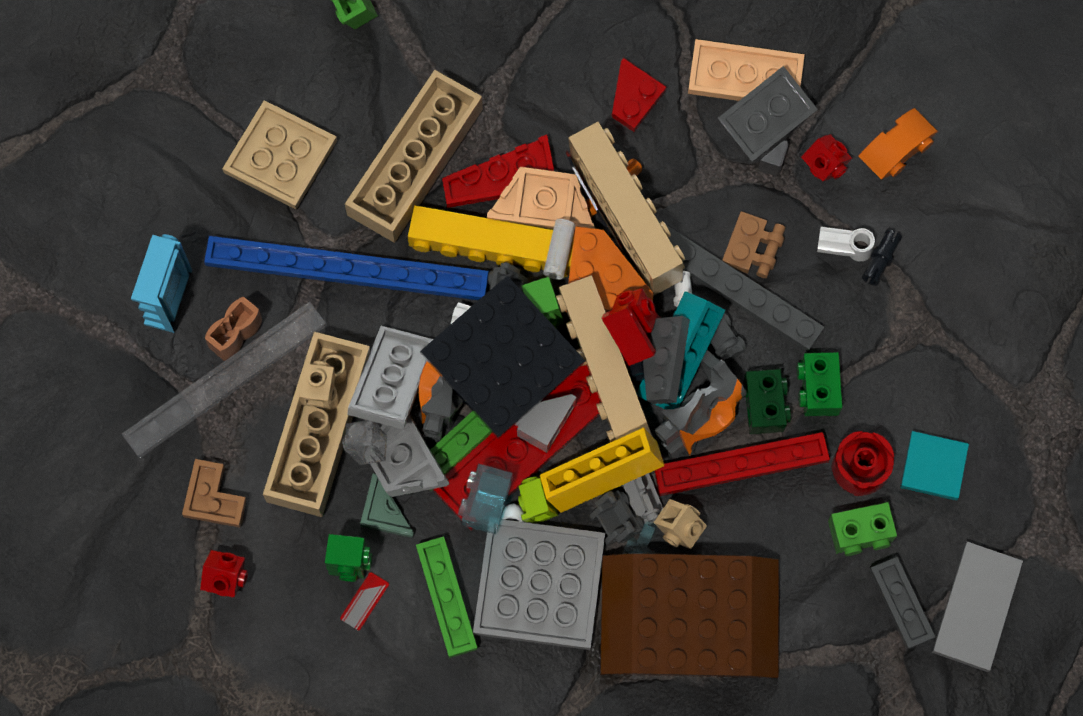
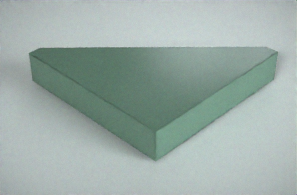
[360,473,414,538]

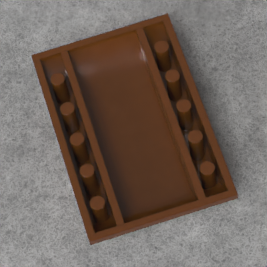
[600,554,779,678]

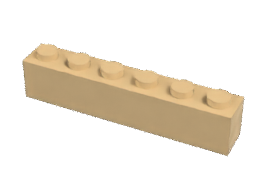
[556,275,652,442]

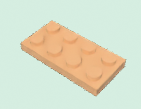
[688,39,804,101]

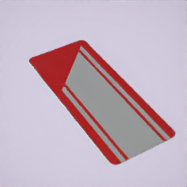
[340,572,389,630]

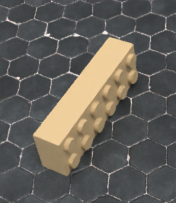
[345,70,483,243]
[568,122,685,296]
[263,332,370,517]

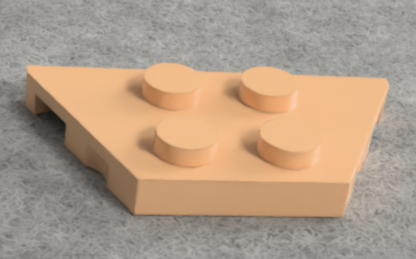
[487,167,595,232]

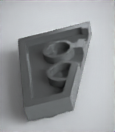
[643,316,690,404]

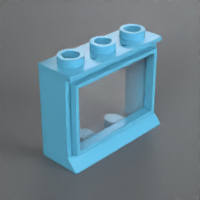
[131,234,192,333]

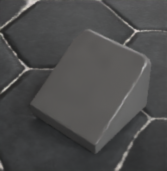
[758,141,788,176]

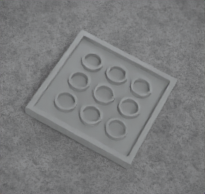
[473,518,605,650]

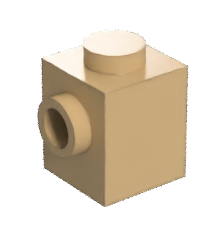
[299,361,336,409]

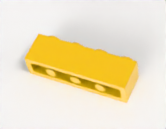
[540,427,664,513]

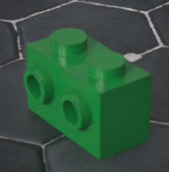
[797,353,842,416]
[325,534,372,582]

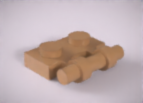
[722,211,785,278]

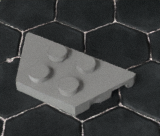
[364,414,450,497]

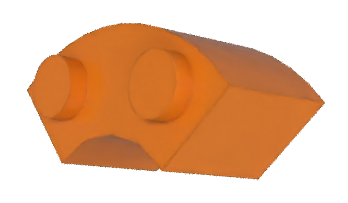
[858,108,938,180]

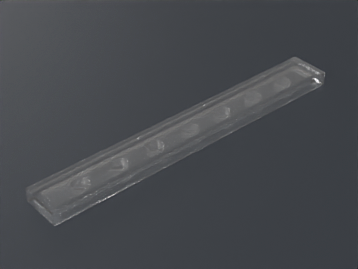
[122,301,327,459]

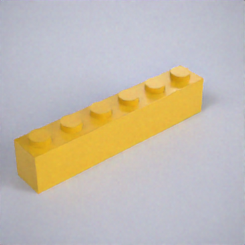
[408,205,574,277]

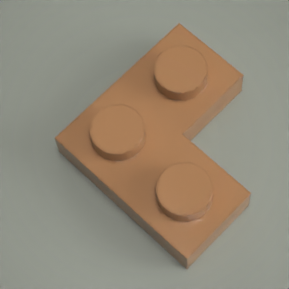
[182,459,247,528]

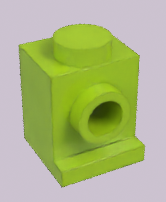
[518,477,559,524]

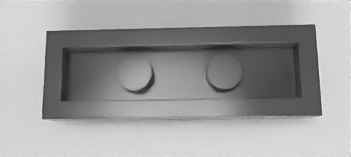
[869,557,935,650]

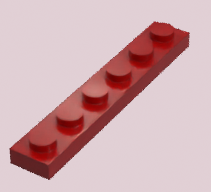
[654,432,830,496]

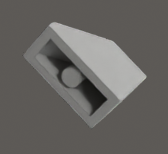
[515,394,577,453]

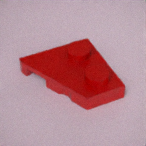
[612,58,666,132]

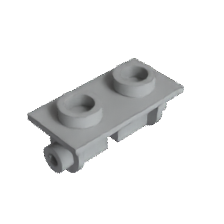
[623,473,663,526]

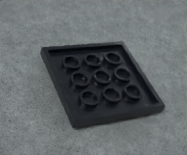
[420,276,585,439]

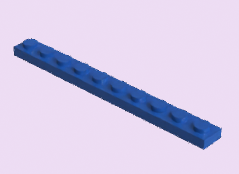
[204,236,489,300]

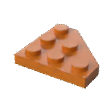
[565,226,654,313]

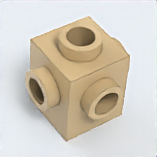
[653,499,707,549]

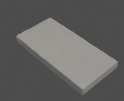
[347,326,433,430]
[932,542,1023,672]

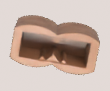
[205,297,262,361]

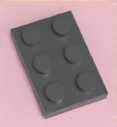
[717,66,818,162]

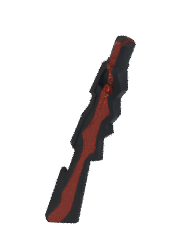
[566,151,639,274]

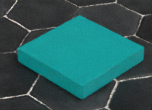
[900,431,969,501]

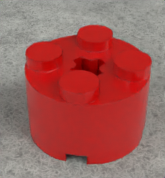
[831,431,894,496]

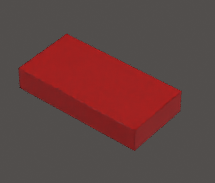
[601,304,656,366]

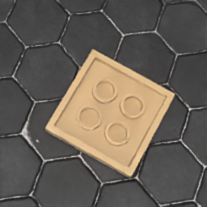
[222,100,337,209]

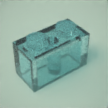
[458,464,513,535]

